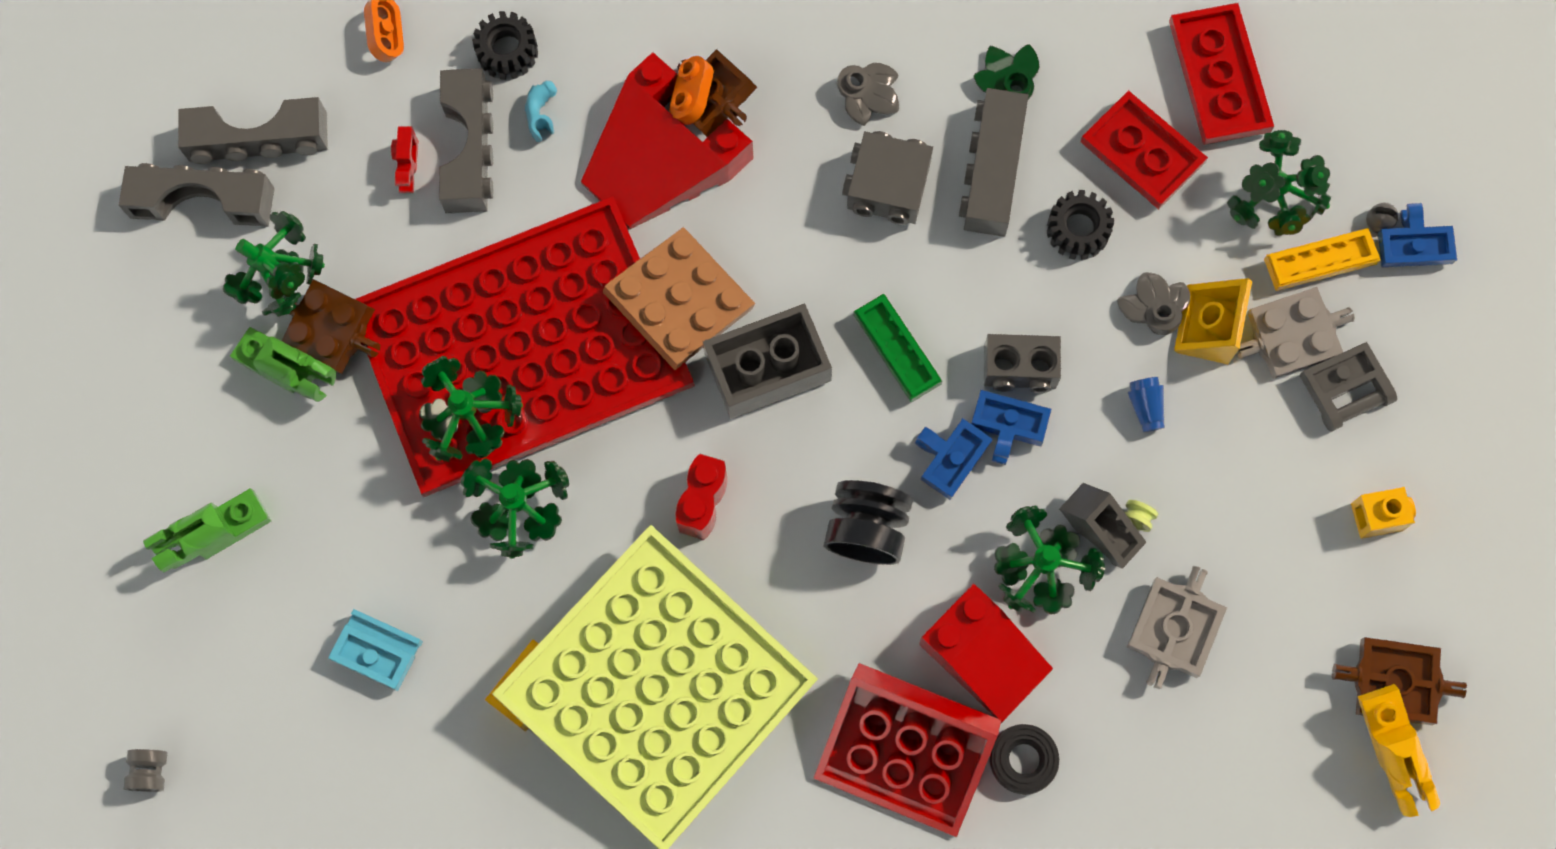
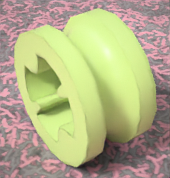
[1125,500,1158,532]

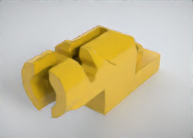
[1357,684,1440,817]

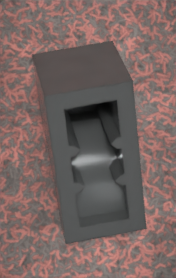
[1059,483,1146,569]

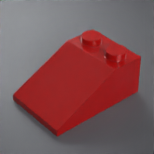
[919,584,1053,723]

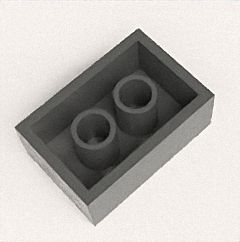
[702,303,832,419]

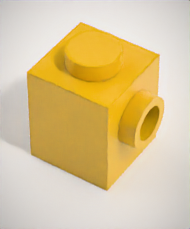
[1351,487,1416,539]

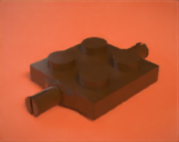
[668,49,757,137]
[281,279,381,374]
[1332,637,1467,726]

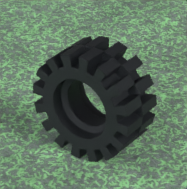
[472,11,538,80]
[1047,190,1114,260]

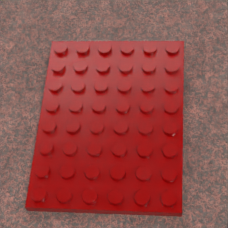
[355,196,695,497]

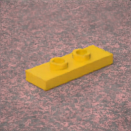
[1264,228,1380,291]

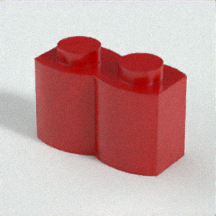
[675,454,727,540]

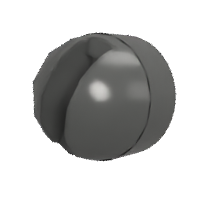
[1366,203,1398,233]

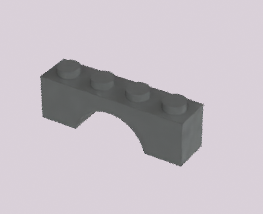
[439,68,493,213]
[178,97,328,164]
[118,163,274,227]

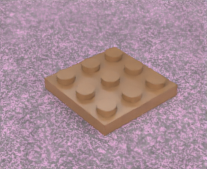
[603,227,755,370]

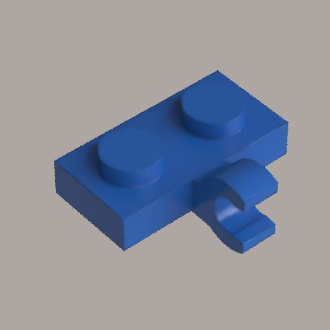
[1377,203,1457,267]
[971,390,1052,465]
[915,418,993,500]

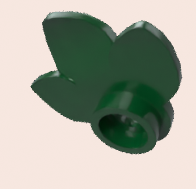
[973,44,1040,100]

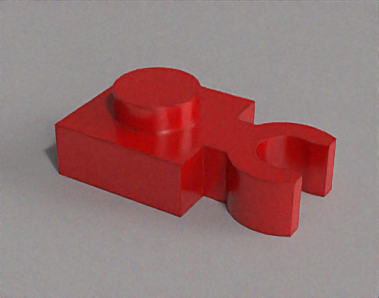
[391,126,419,193]

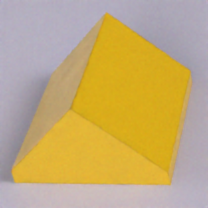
[1174,278,1252,364]

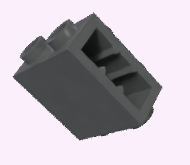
[842,131,933,225]

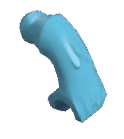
[525,80,557,142]

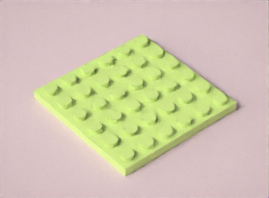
[492,525,818,849]

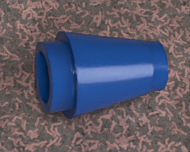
[1127,377,1165,432]

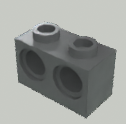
[984,334,1061,393]

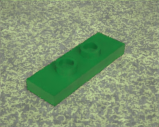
[853,294,942,403]

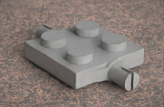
[1236,287,1355,379]
[1127,566,1227,689]

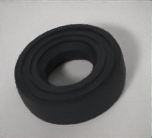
[989,724,1060,795]

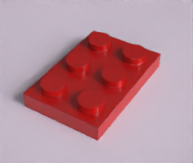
[1080,90,1208,210]

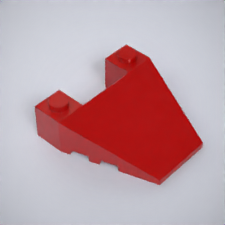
[581,52,754,229]

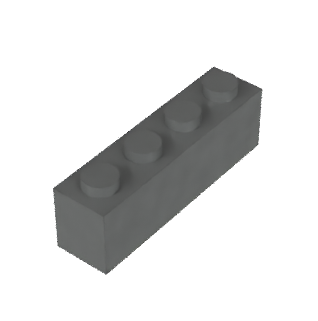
[959,88,1029,237]

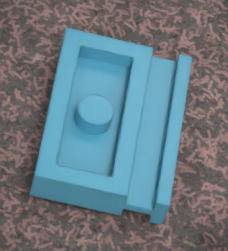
[328,609,423,691]

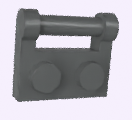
[1299,342,1397,432]

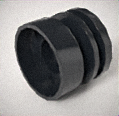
[823,480,913,565]

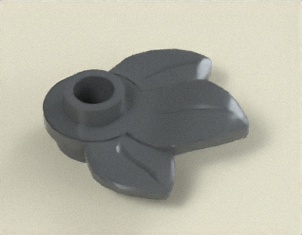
[837,63,899,126]
[1117,272,1190,335]

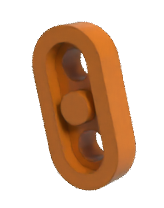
[364,0,404,63]
[670,56,714,125]

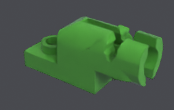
[230,327,336,402]
[143,488,272,573]

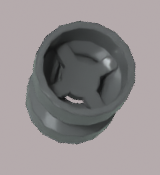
[123,749,167,792]

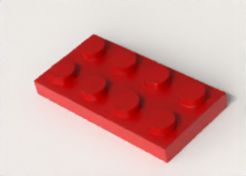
[1169,3,1275,145]

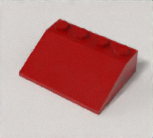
[814,663,1001,837]

